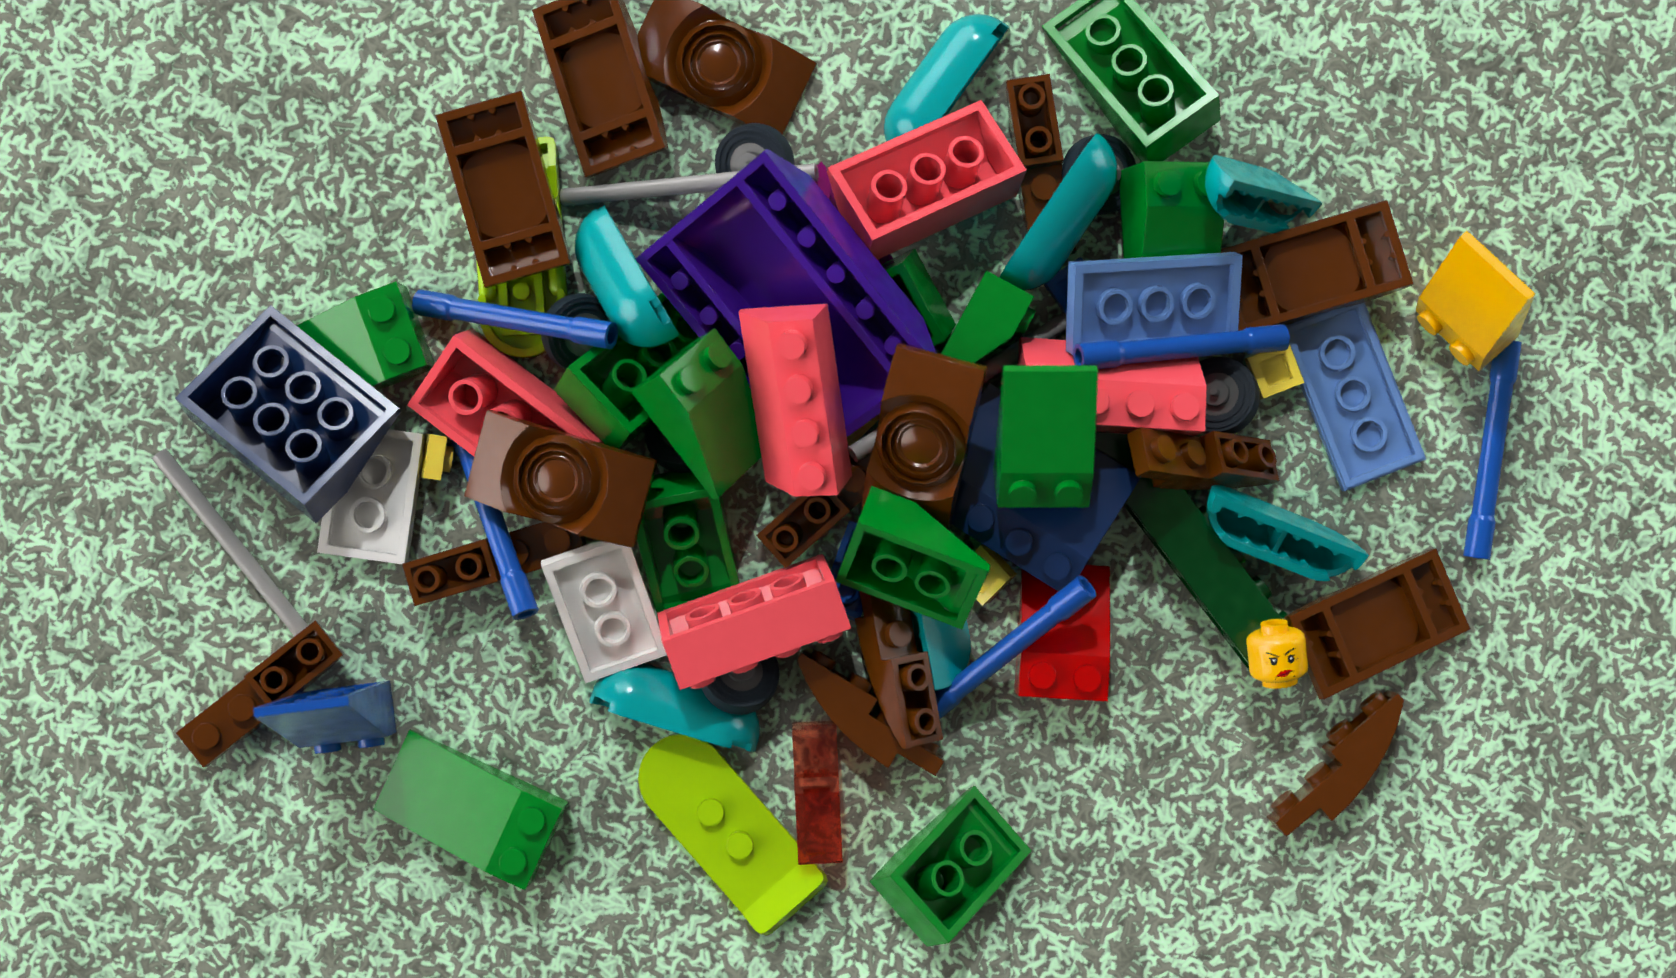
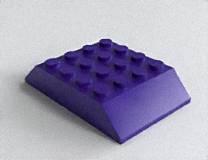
[635,149,936,437]

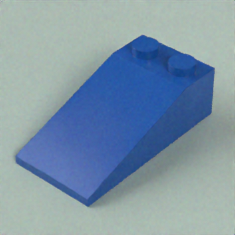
[253,680,396,754]

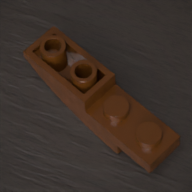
[1005,74,1076,254]
[756,427,878,568]
[1127,427,1280,490]
[402,522,587,606]
[855,591,943,749]
[176,620,344,768]
[797,649,944,776]
[1267,690,1404,837]

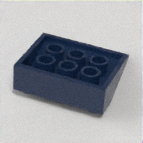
[175,305,401,524]
[951,382,1141,592]

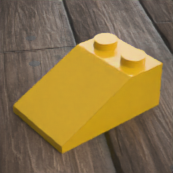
[1416,231,1535,371]

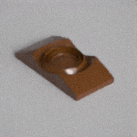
[532,0,668,178]
[637,0,817,135]
[435,91,572,288]
[1221,200,1414,331]
[862,343,988,531]
[464,410,658,548]
[1284,548,1470,699]

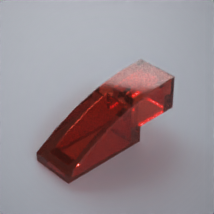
[792,721,843,865]

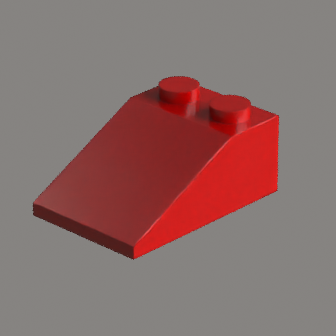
[1014,565,1110,702]

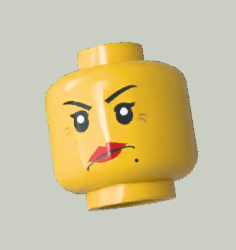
[1246,619,1308,689]

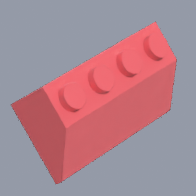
[827,100,1027,260]
[738,304,852,497]
[407,328,604,456]
[1018,337,1207,436]
[657,554,852,690]

